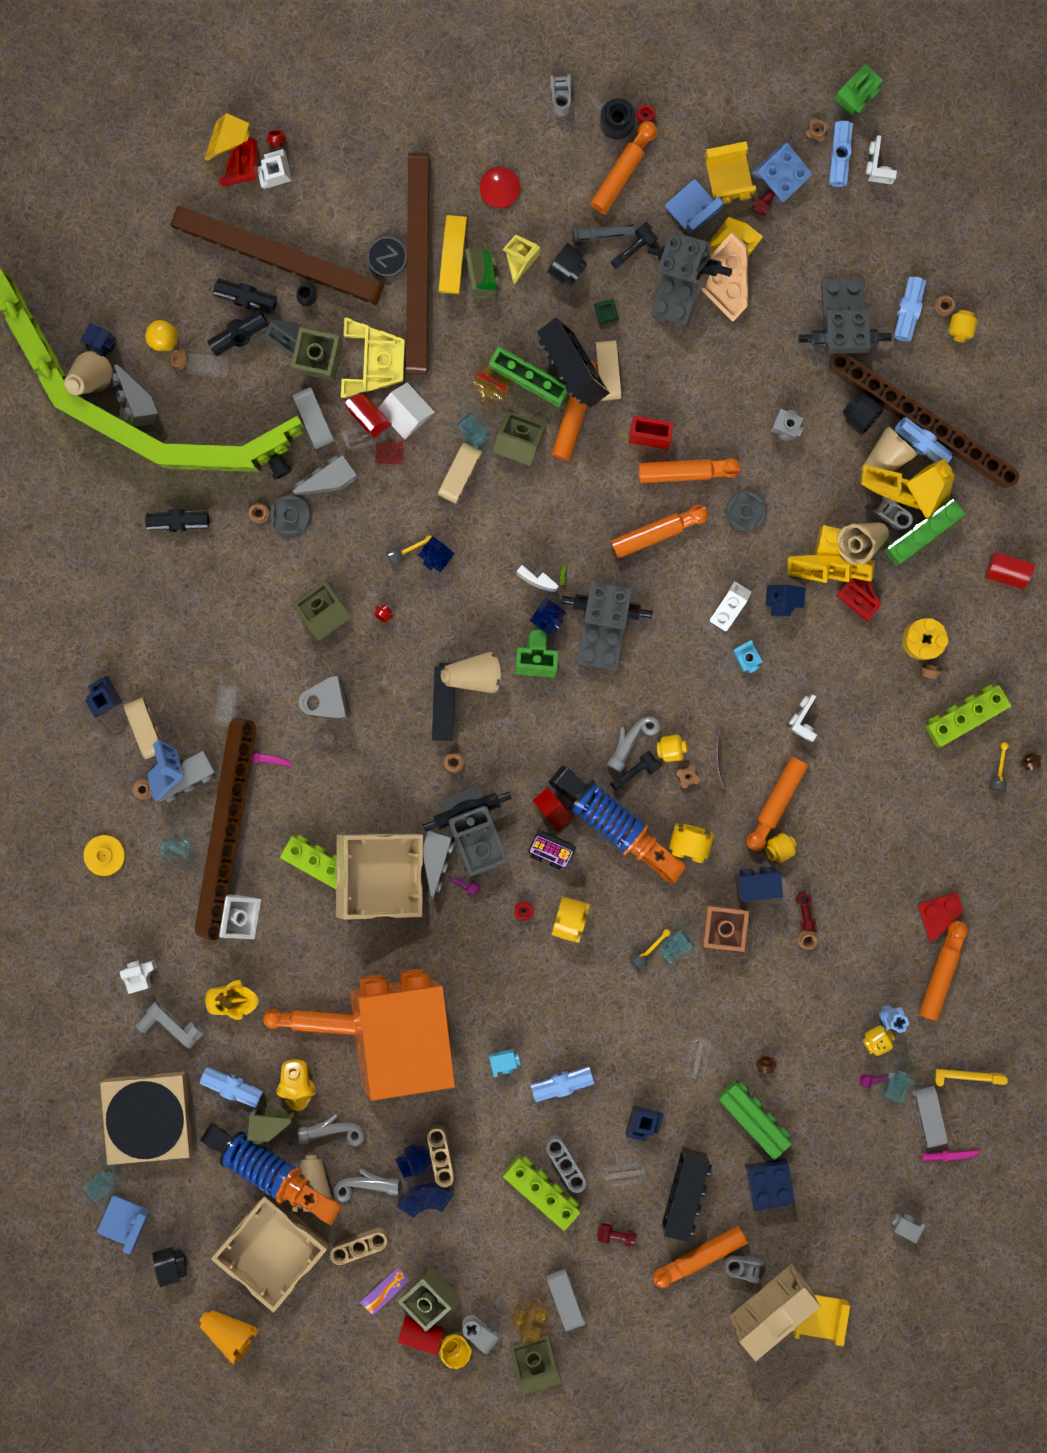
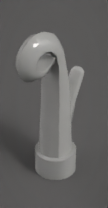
[607,717,660,773]
[297,1114,365,1146]
[333,1168,400,1202]

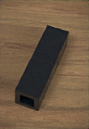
[432,663,455,741]

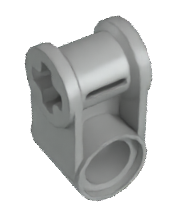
[550,74,571,116]
[872,496,913,531]
[723,1254,764,1283]
[462,1315,501,1354]

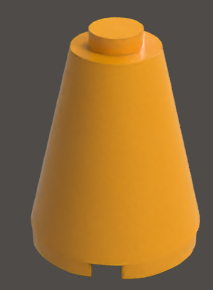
[199,1310,258,1365]

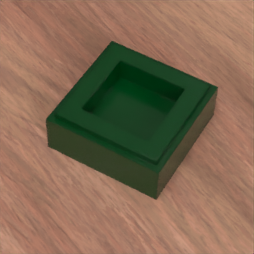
[594,299,619,325]

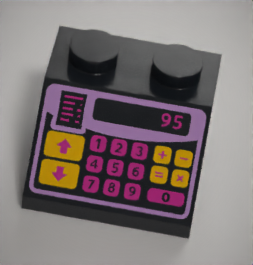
[528,829,576,870]

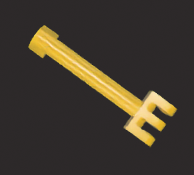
[934,1069,1008,1087]

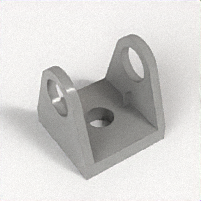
[299,676,349,719]

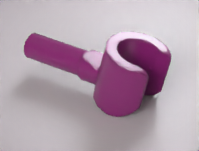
[451,877,481,894]
[859,1075,889,1088]

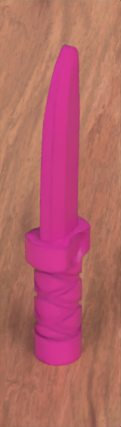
[251,752,292,767]
[921,1150,980,1162]

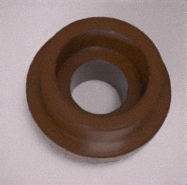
[1021,753,1041,771]
[756,1056,777,1074]

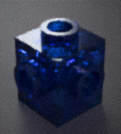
[417,536,455,573]
[529,598,566,635]
[395,1144,432,1178]

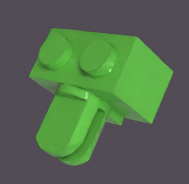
[834,64,883,116]
[514,629,558,678]

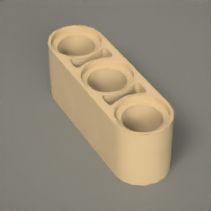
[595,340,621,401]
[438,442,482,504]
[124,697,162,759]
[427,1125,454,1187]
[330,1227,389,1265]

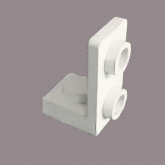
[866,135,897,184]
[710,581,751,631]
[789,694,817,742]

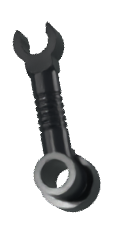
[611,222,658,269]
[610,751,663,790]

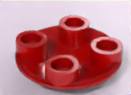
[480,167,520,208]

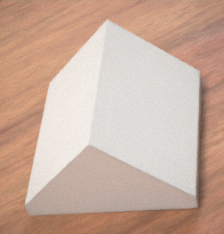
[378,383,435,440]
[219,894,261,939]

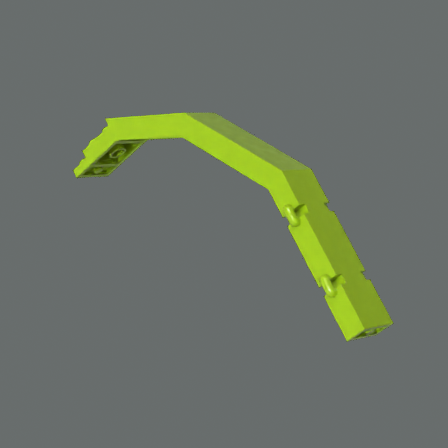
[0,266,305,472]

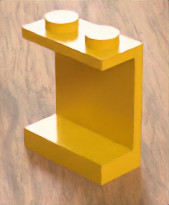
[704,141,756,205]
[792,1294,850,1346]

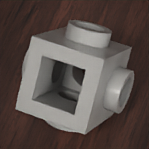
[770,409,804,441]

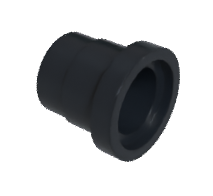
[296,285,317,306]
[268,455,292,480]

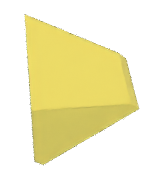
[503,234,540,285]

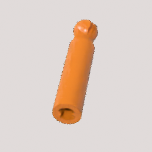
[590,121,657,215]
[551,361,598,461]
[638,458,741,483]
[610,504,709,559]
[746,756,809,852]
[918,920,968,1021]
[263,1009,355,1035]
[652,1225,748,1288]

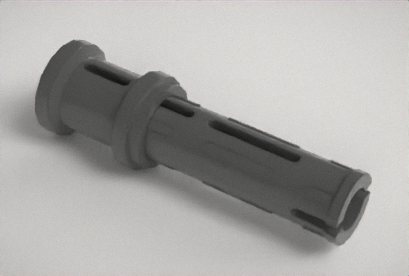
[572,223,635,245]

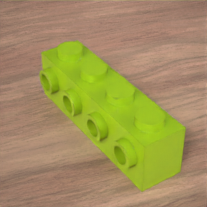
[924,684,1012,747]
[280,834,336,889]
[503,1154,581,1231]

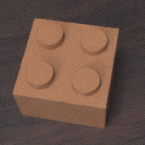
[701,904,749,952]

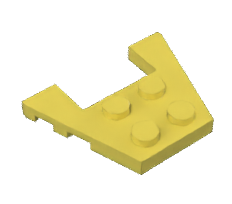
[341,318,405,399]

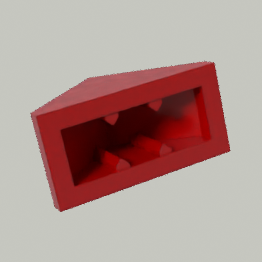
[533,788,574,832]

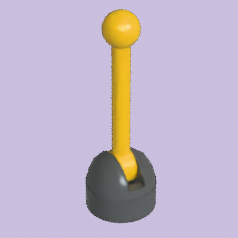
[386,535,433,566]
[989,742,1009,792]
[630,929,671,971]

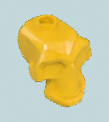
[205,980,259,1020]
[276,1059,316,1111]

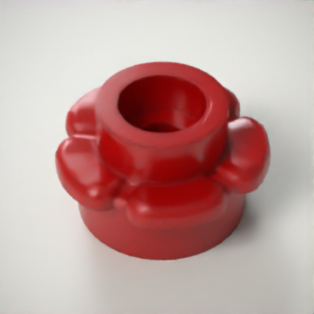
[636,105,656,124]
[266,130,286,147]
[374,605,393,623]
[514,901,534,921]

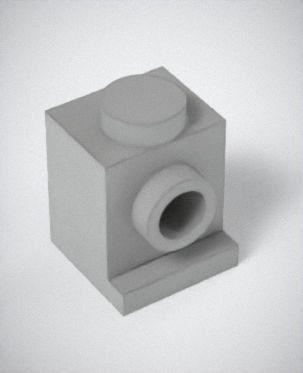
[890,1213,925,1243]

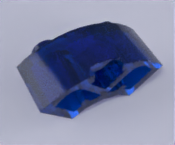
[397,1182,454,1218]

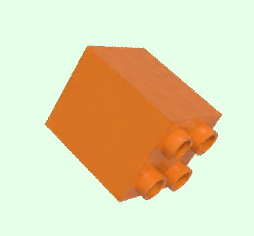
[350,969,455,1101]

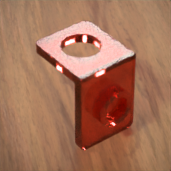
[375,441,404,464]

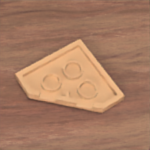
[701,232,749,321]

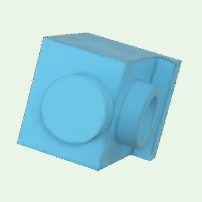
[732,640,763,673]
[490,1049,521,1077]

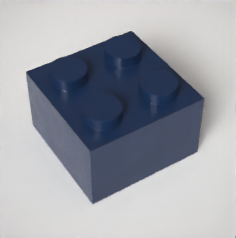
[735,866,783,902]
[745,1158,795,1211]

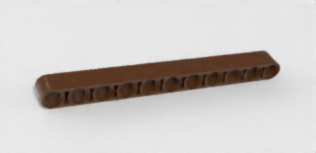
[406,153,429,375]
[170,206,385,305]
[829,353,1019,488]
[195,718,256,941]

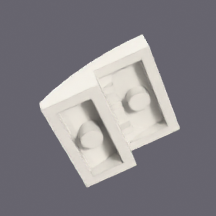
[517,565,558,592]

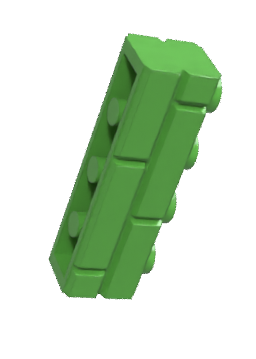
[489,346,568,408]
[883,499,965,566]
[717,1080,792,1160]

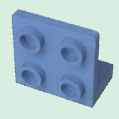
[750,143,812,202]
[665,179,724,237]
[147,739,184,801]
[97,1195,151,1255]

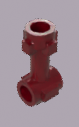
[752,189,775,216]
[795,891,816,930]
[597,1223,636,1247]

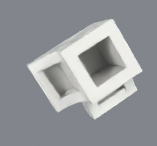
[257,149,292,189]
[120,960,157,994]

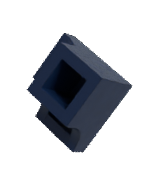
[80,323,116,358]
[765,585,806,616]
[85,676,123,718]
[625,1105,664,1141]

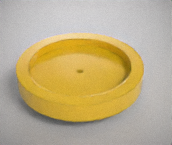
[84,835,125,876]

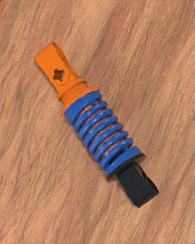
[549,765,686,884]
[200,1123,342,1225]

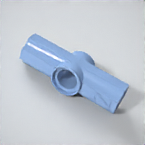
[829,121,853,187]
[893,277,926,342]
[895,417,953,463]
[878,1005,909,1033]
[199,1066,263,1108]
[531,1066,594,1102]

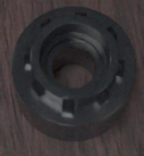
[600,98,636,140]
[547,243,587,285]
[843,394,884,435]
[152,1247,188,1288]

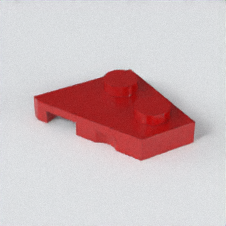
[219,138,258,186]
[836,578,881,622]
[917,892,963,942]

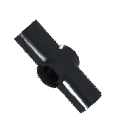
[213,278,277,314]
[207,310,269,356]
[145,509,210,532]

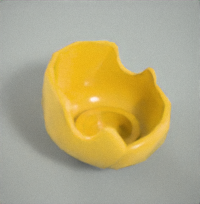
[145,320,179,351]
[439,1334,472,1369]

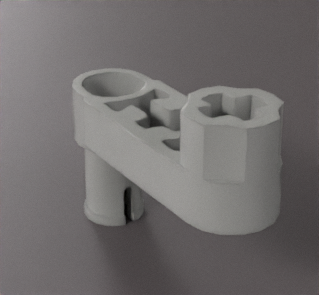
[135,1001,205,1049]

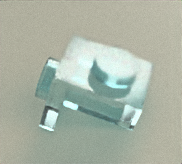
[456,413,492,449]
[159,838,193,859]
[659,929,694,964]
[882,1071,916,1104]
[81,1170,116,1204]

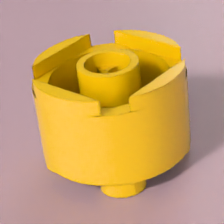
[902,618,948,660]
[669,823,715,863]
[551,896,590,943]

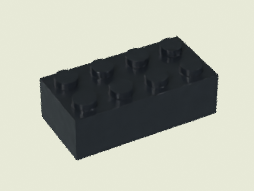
[537,317,610,408]
[661,1147,712,1242]

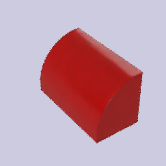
[345,394,392,439]
[628,416,674,450]
[984,553,1035,589]
[398,1315,444,1355]

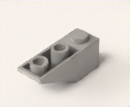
[110,365,158,427]
[293,455,358,496]
[160,751,217,803]
[423,830,455,897]

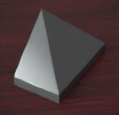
[265,320,301,357]

